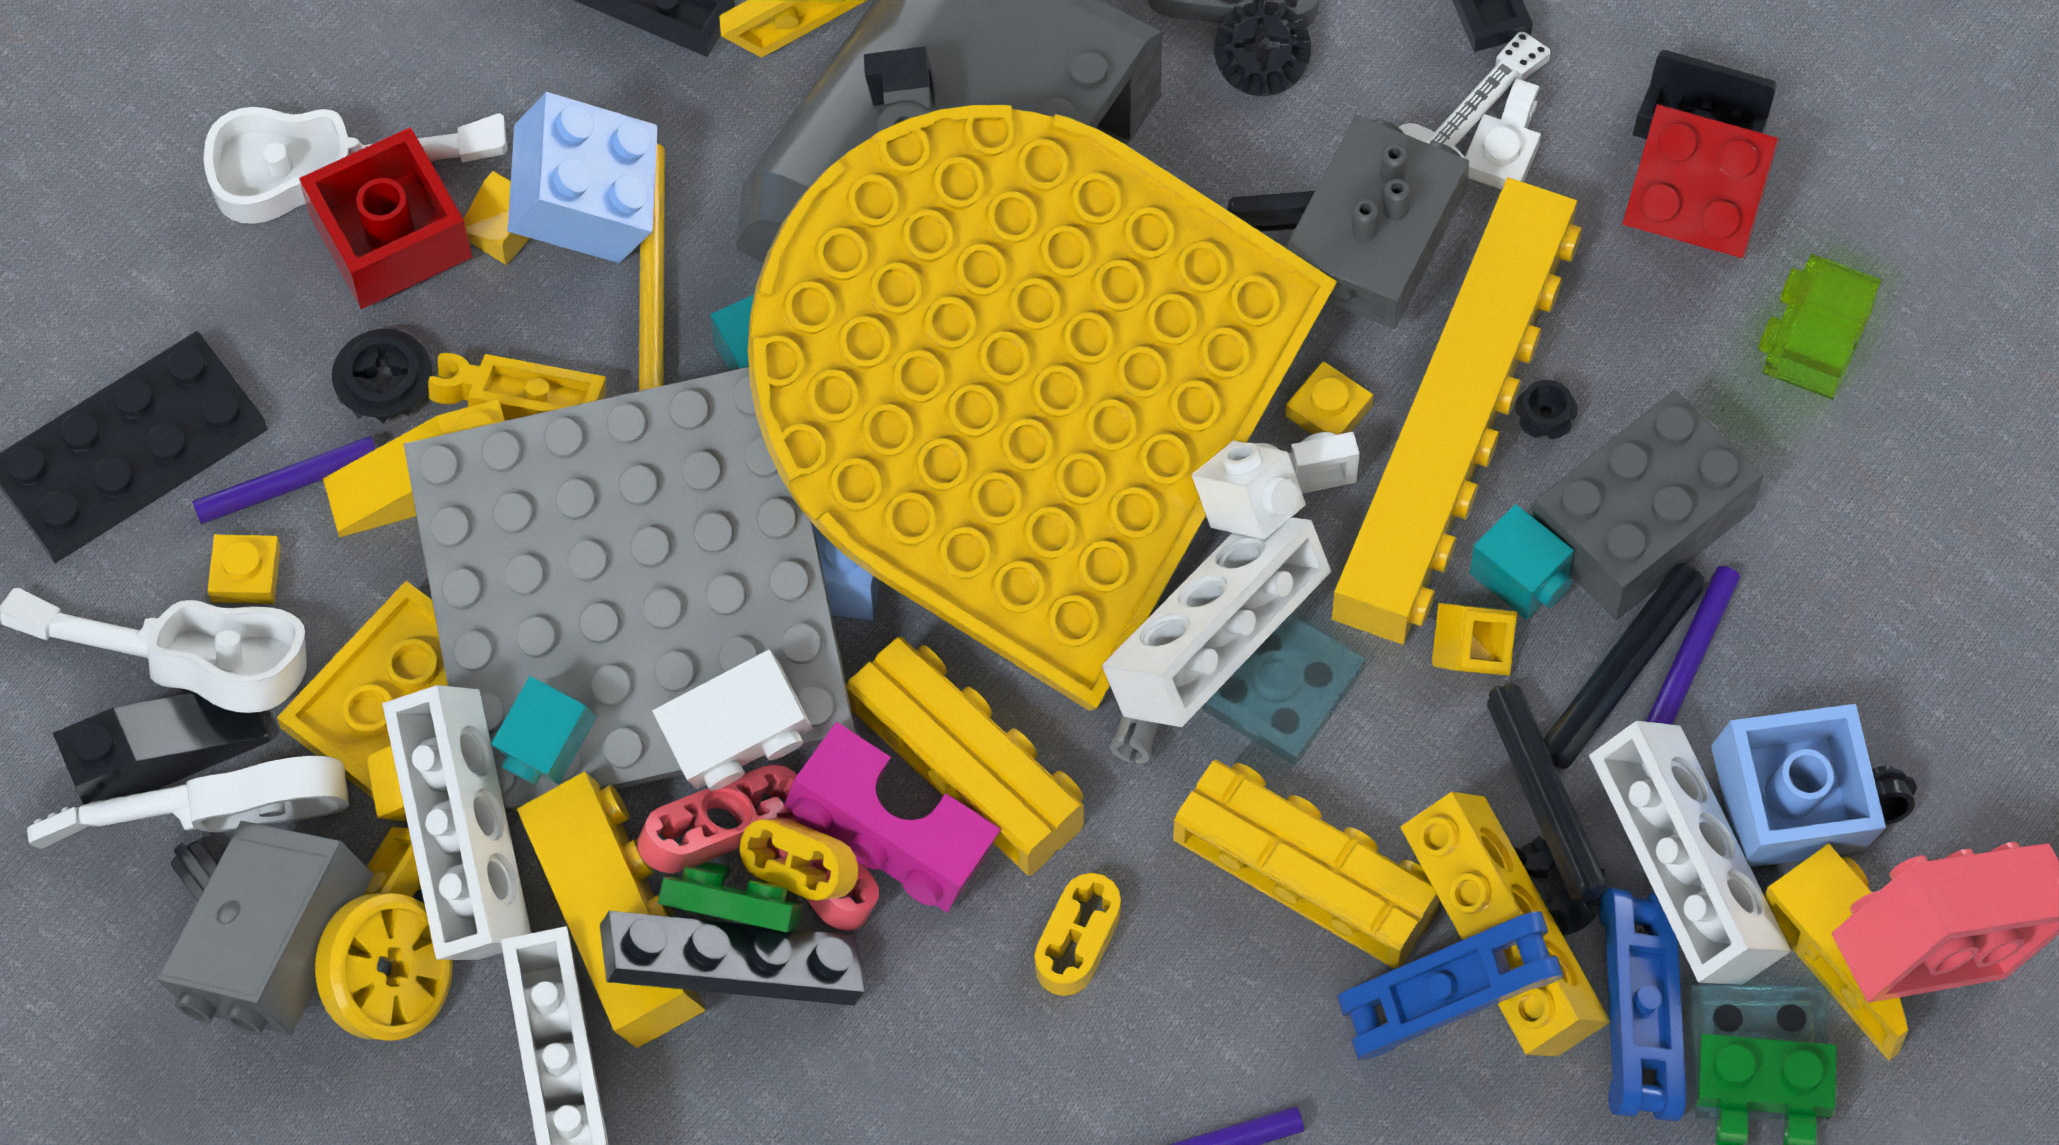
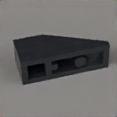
[53,693,270,805]

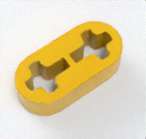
[740,818,858,901]
[1034,873,1121,996]

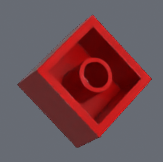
[1622,104,1780,259]
[299,127,473,309]

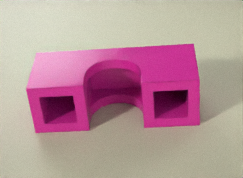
[784,721,1001,913]

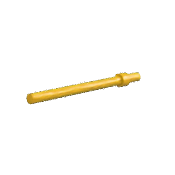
[639,144,665,391]

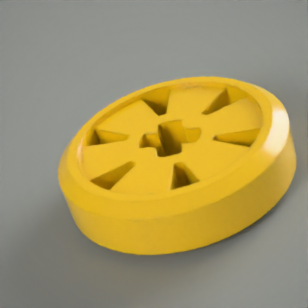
[315,893,453,1041]

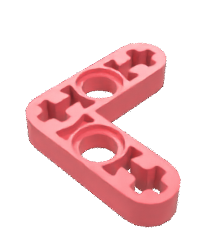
[637,764,879,931]

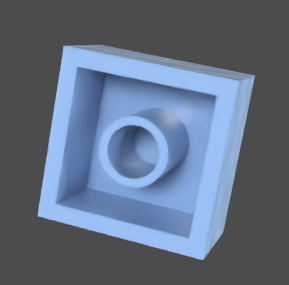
[508,92,657,263]
[1711,704,1886,867]

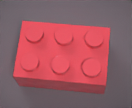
[1831,842,2059,1003]

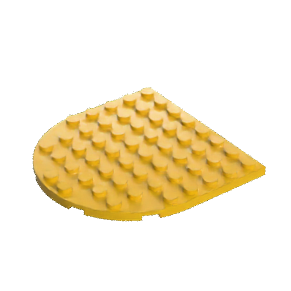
[748,105,1337,711]

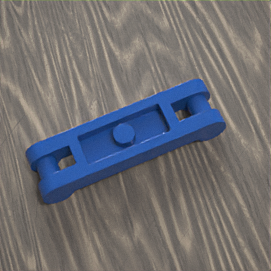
[1599,887,1686,1122]
[1337,912,1563,1060]

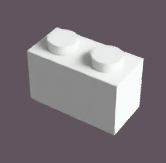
[652,649,813,791]

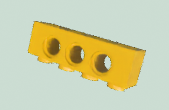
[1400,791,1611,1056]

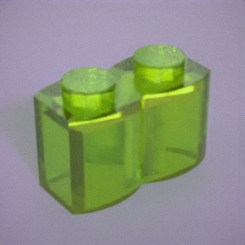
[1757,253,1882,400]

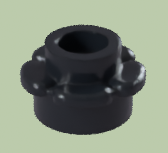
[1515,380,1577,439]
[1872,766,1917,825]

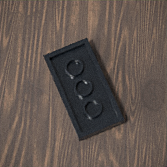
[0,330,268,564]

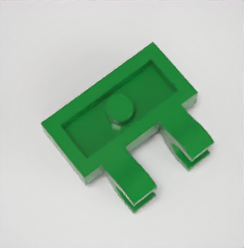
[658,861,803,932]
[1697,1034,1837,1145]

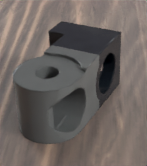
[864,46,936,132]

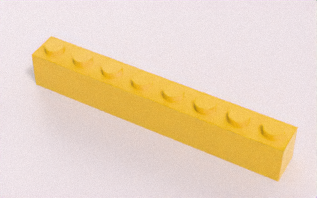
[1332,177,1583,645]

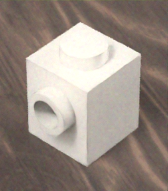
[1192,440,1306,540]

